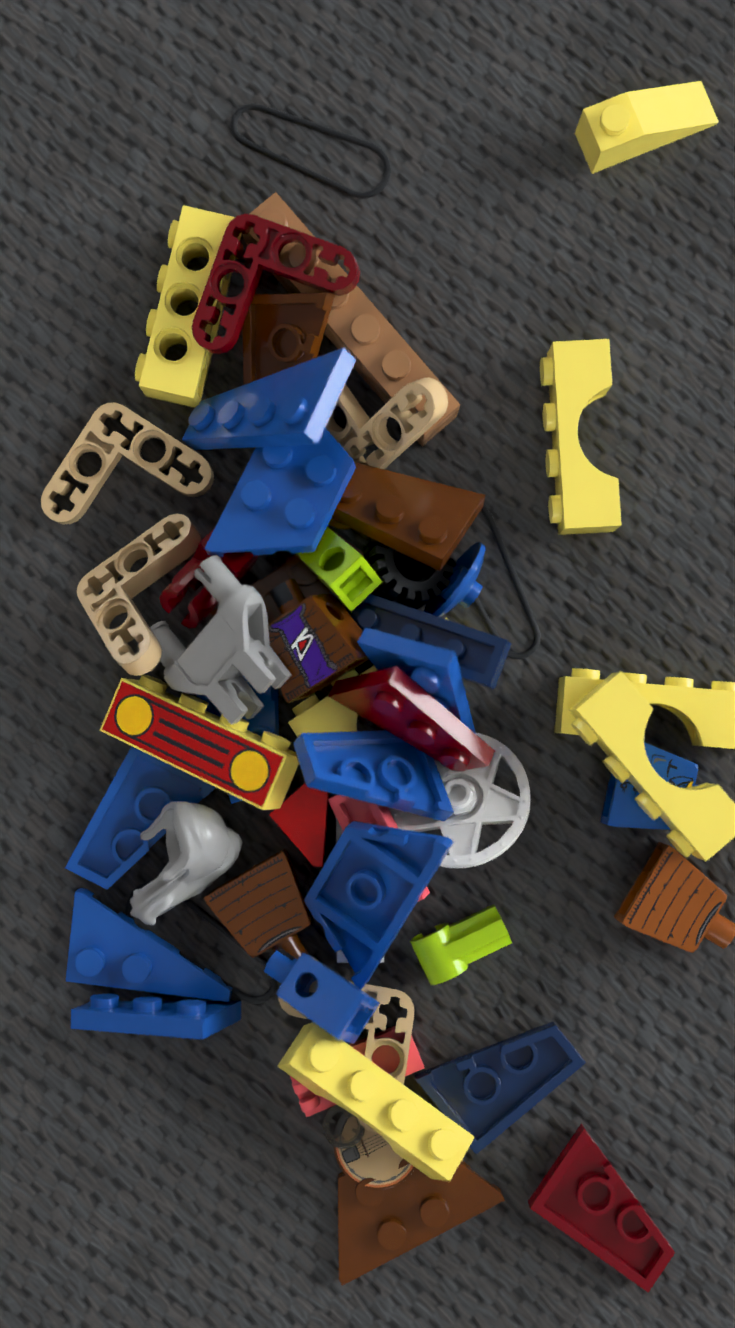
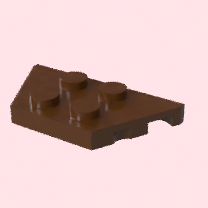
[338,1159,505,1286]

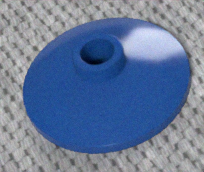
[423,542,485,617]

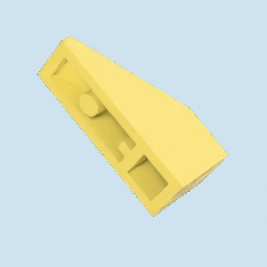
[575,81,718,174]

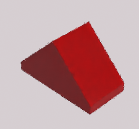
[269,783,329,867]

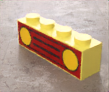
[99,674,299,810]

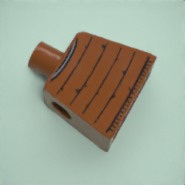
[614,842,735,953]

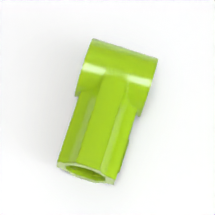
[410,904,512,985]

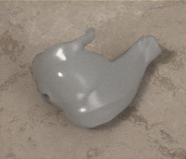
[130,802,243,925]

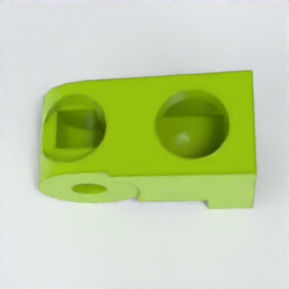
[295,527,382,612]

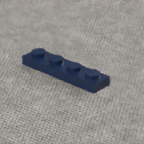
[329,591,512,690]

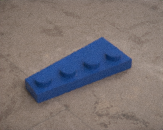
[182,348,356,450]

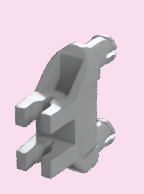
[150,555,292,725]

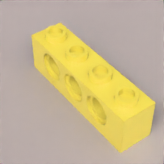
[135,205,241,408]

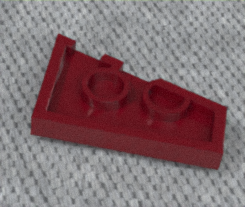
[328,666,495,772]
[528,1123,675,1292]

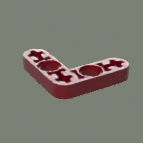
[192,214,360,354]

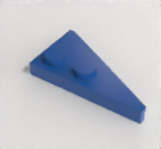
[66,888,233,1002]

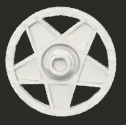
[389,733,531,868]

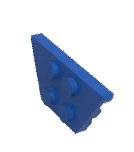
[204,428,356,557]
[304,821,454,989]

